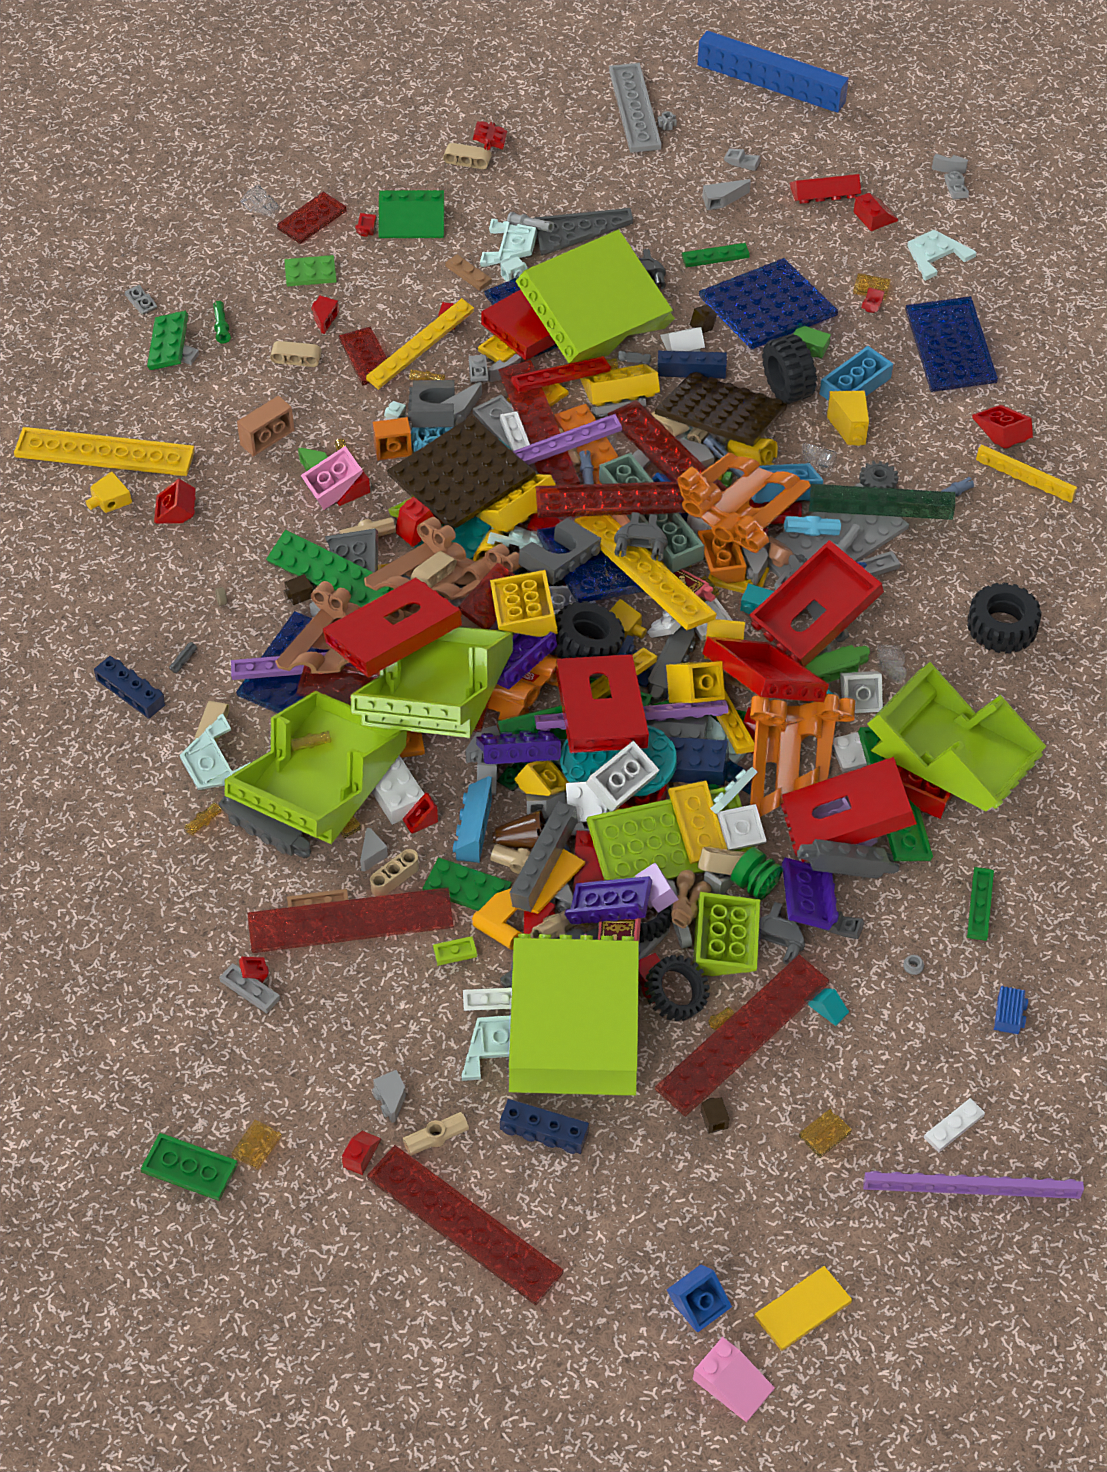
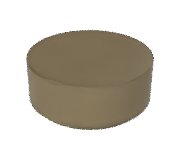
[215,587,227,606]

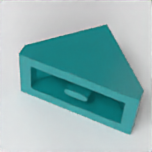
[804,987,849,1026]

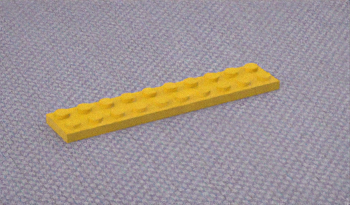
[14,427,195,476]
[574,509,717,630]

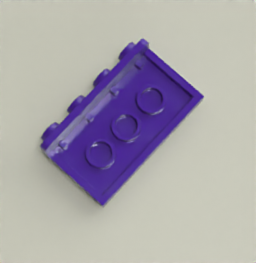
[497,632,557,689]
[476,730,561,764]
[782,857,839,930]
[564,876,652,925]

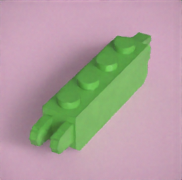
[805,645,870,683]

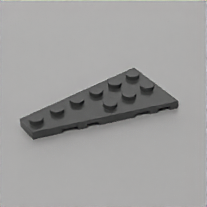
[534,208,633,256]
[325,528,378,603]

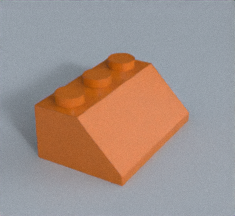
[697,529,746,584]

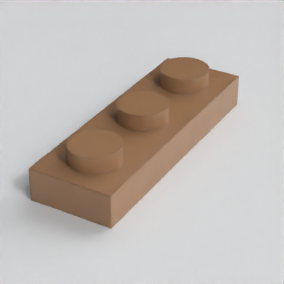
[445,254,492,291]
[287,889,350,918]

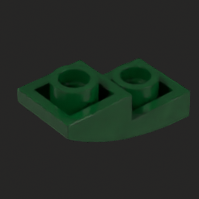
[497,762,532,792]

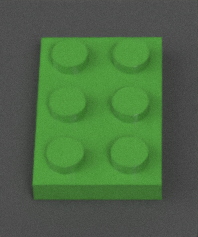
[284,255,336,286]

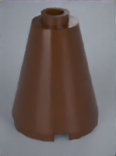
[492,810,546,849]

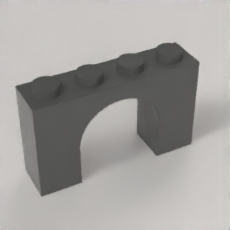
[408,380,455,428]
[518,518,601,585]

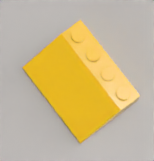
[580,364,660,406]
[476,474,560,532]
[490,570,558,637]

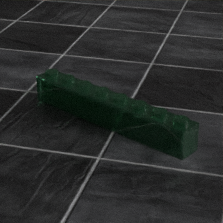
[809,484,956,520]

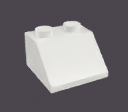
[660,327,705,352]
[840,671,883,713]

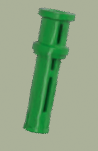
[213,301,231,344]

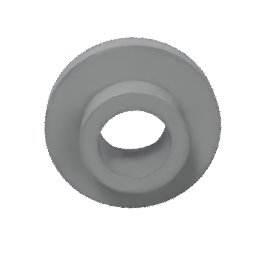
[903,955,924,975]

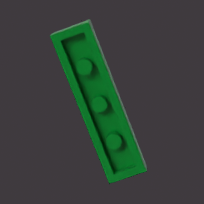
[682,243,750,268]
[966,867,994,941]

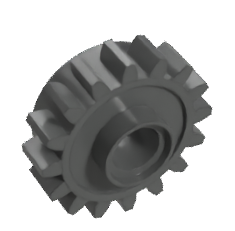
[859,461,899,495]

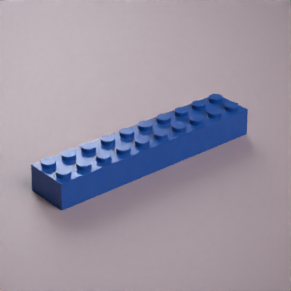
[697,30,849,113]

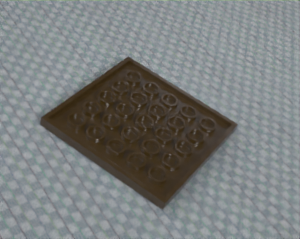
[655,372,787,447]
[387,416,536,530]

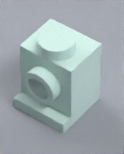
[501,257,527,285]
[384,401,406,420]

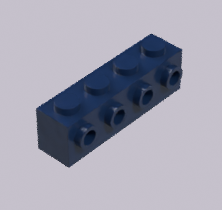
[657,350,727,379]
[94,656,165,719]
[500,1099,589,1154]

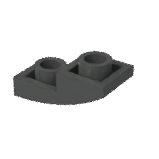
[820,911,864,939]

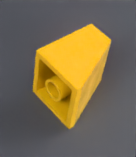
[827,391,869,446]
[666,661,725,703]

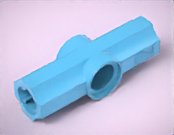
[784,516,841,536]

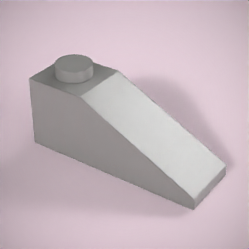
[442,381,482,426]

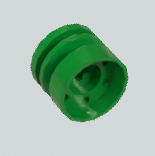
[731,847,783,900]

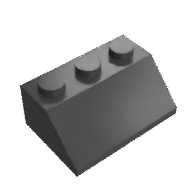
[647,715,709,739]

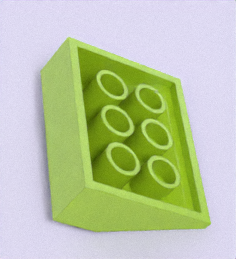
[693,892,760,976]

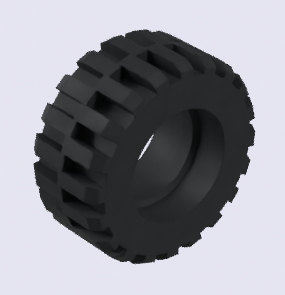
[762,334,817,404]
[967,582,1042,654]
[553,601,625,658]

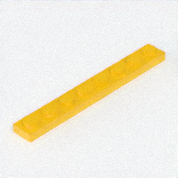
[366,298,474,390]

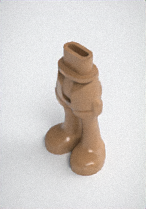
[671,870,711,928]

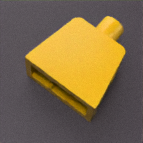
[85,472,132,513]
[609,599,647,640]

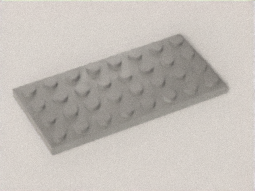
[764,483,909,577]

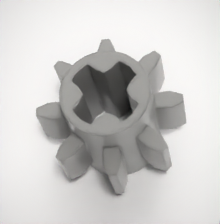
[657,111,677,131]

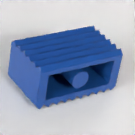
[994,986,1028,1035]

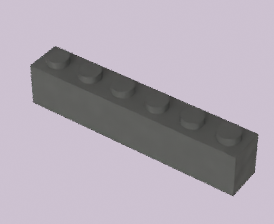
[510,802,578,912]

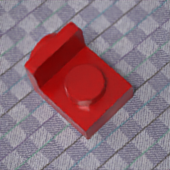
[239,956,269,983]

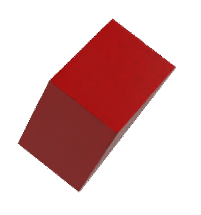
[402,793,438,834]

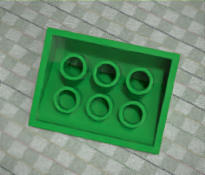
[378,190,445,238]

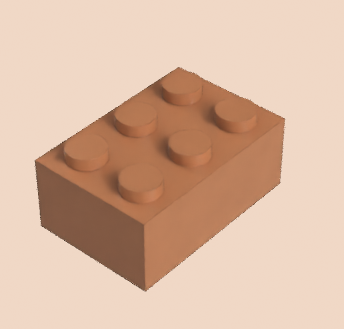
[237,396,294,456]

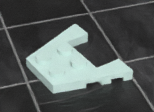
[480,219,537,267]
[907,230,977,281]
[487,526,545,549]
[180,714,250,790]
[462,1015,511,1081]

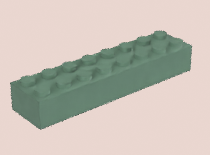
[599,453,704,573]

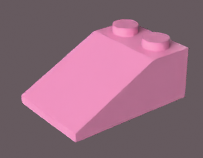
[301,446,363,510]
[693,1337,775,1422]

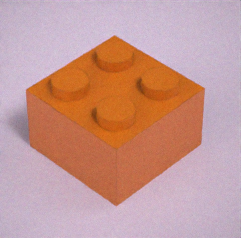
[373,417,412,461]

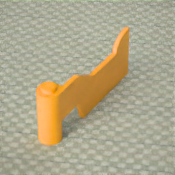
[472,849,585,950]

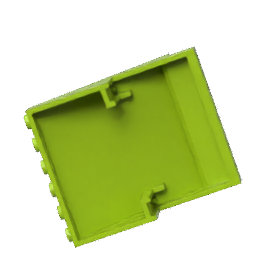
[516,229,675,363]
[351,627,513,738]
[867,662,1046,811]
[225,691,407,844]
[509,934,639,1096]

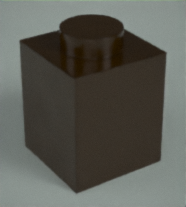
[690,304,717,333]
[283,574,313,606]
[700,1097,730,1134]

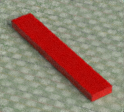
[511,356,611,392]

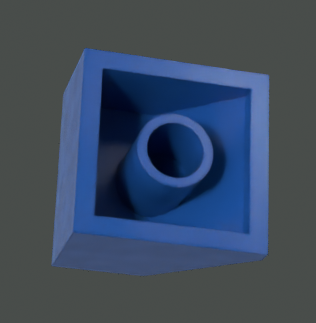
[666,1265,732,1332]

